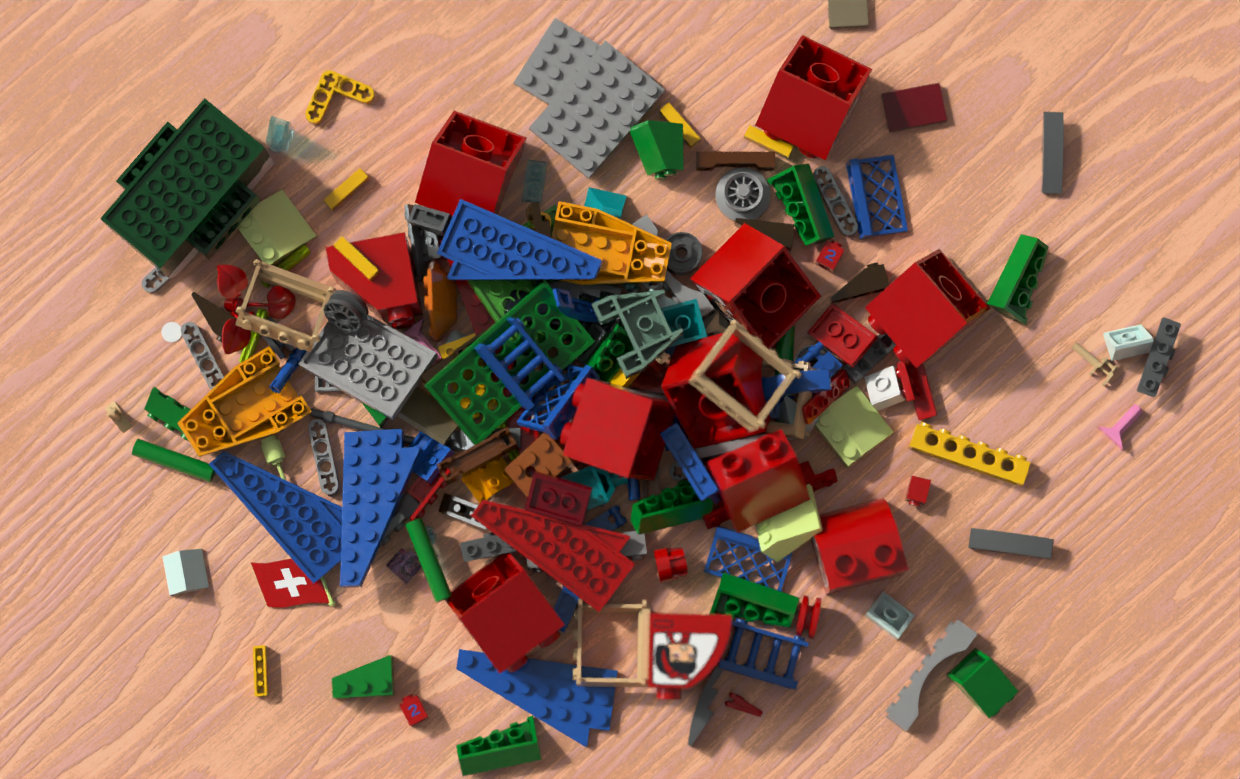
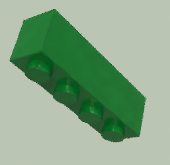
[767,164,835,246]
[987,234,1049,325]
[573,323,634,382]
[144,387,191,442]
[630,480,714,535]
[709,572,799,627]
[456,715,542,776]

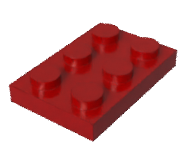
[807,303,878,368]

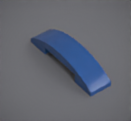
[553,288,616,322]
[762,370,832,401]

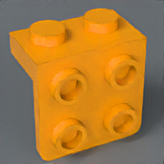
[461,457,515,504]

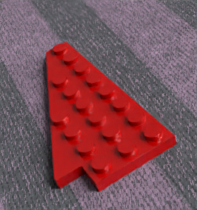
[471,500,635,612]

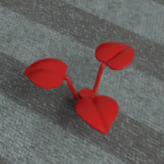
[217,265,296,355]

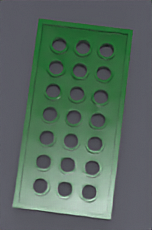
[424,281,595,445]

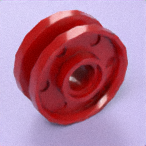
[796,595,821,639]

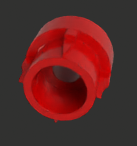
[653,547,688,583]

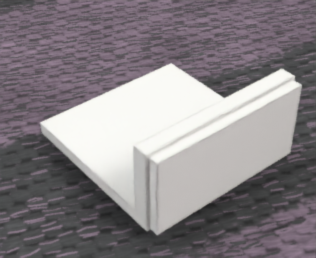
[864,366,905,411]

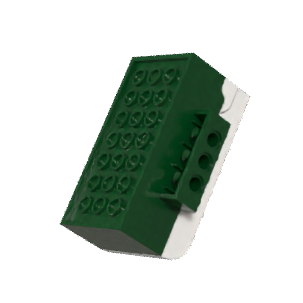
[100,98,275,278]

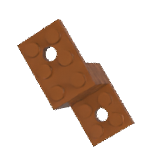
[504,413,581,498]

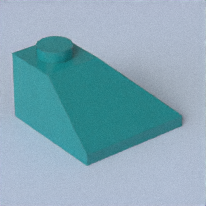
[584,187,627,219]
[660,298,707,347]

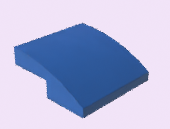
[408,431,455,484]

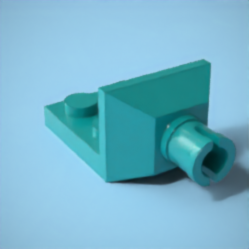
[561,466,628,511]

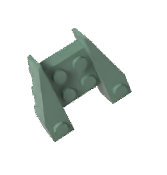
[592,290,683,379]

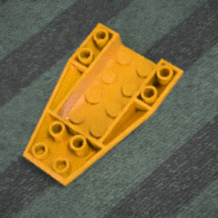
[552,201,672,285]
[178,346,312,457]

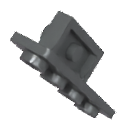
[404,204,444,282]
[1137,317,1181,397]
[380,493,420,546]
[460,533,516,562]

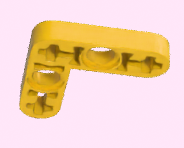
[305,70,375,125]

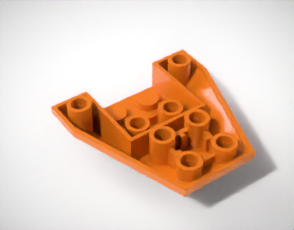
[424,261,457,342]

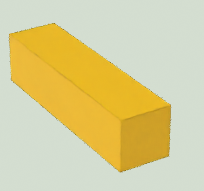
[659,102,700,148]
[744,125,794,159]
[323,168,369,211]
[334,236,379,281]
[253,645,269,697]

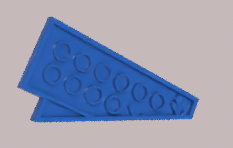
[437,199,604,280]
[340,429,422,588]
[209,451,342,584]
[456,649,618,747]

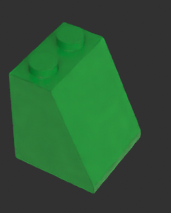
[630,120,684,180]
[946,648,1019,719]

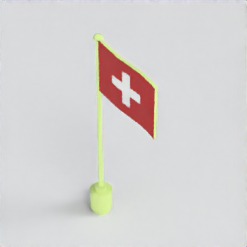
[251,435,336,608]

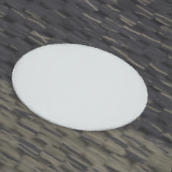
[161,322,182,342]

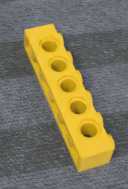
[908,422,1031,487]

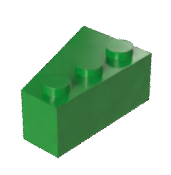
[332,655,395,699]

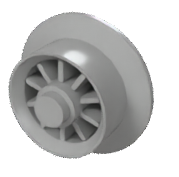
[715,168,770,221]

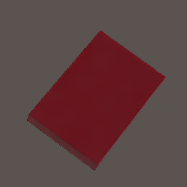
[881,83,947,133]
[524,471,593,526]

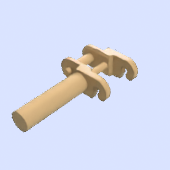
[1072,342,1118,386]

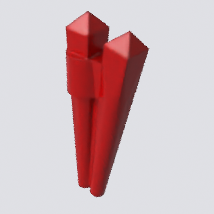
[724,692,763,717]

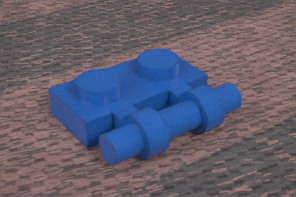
[795,341,843,377]

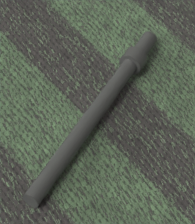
[309,408,415,444]

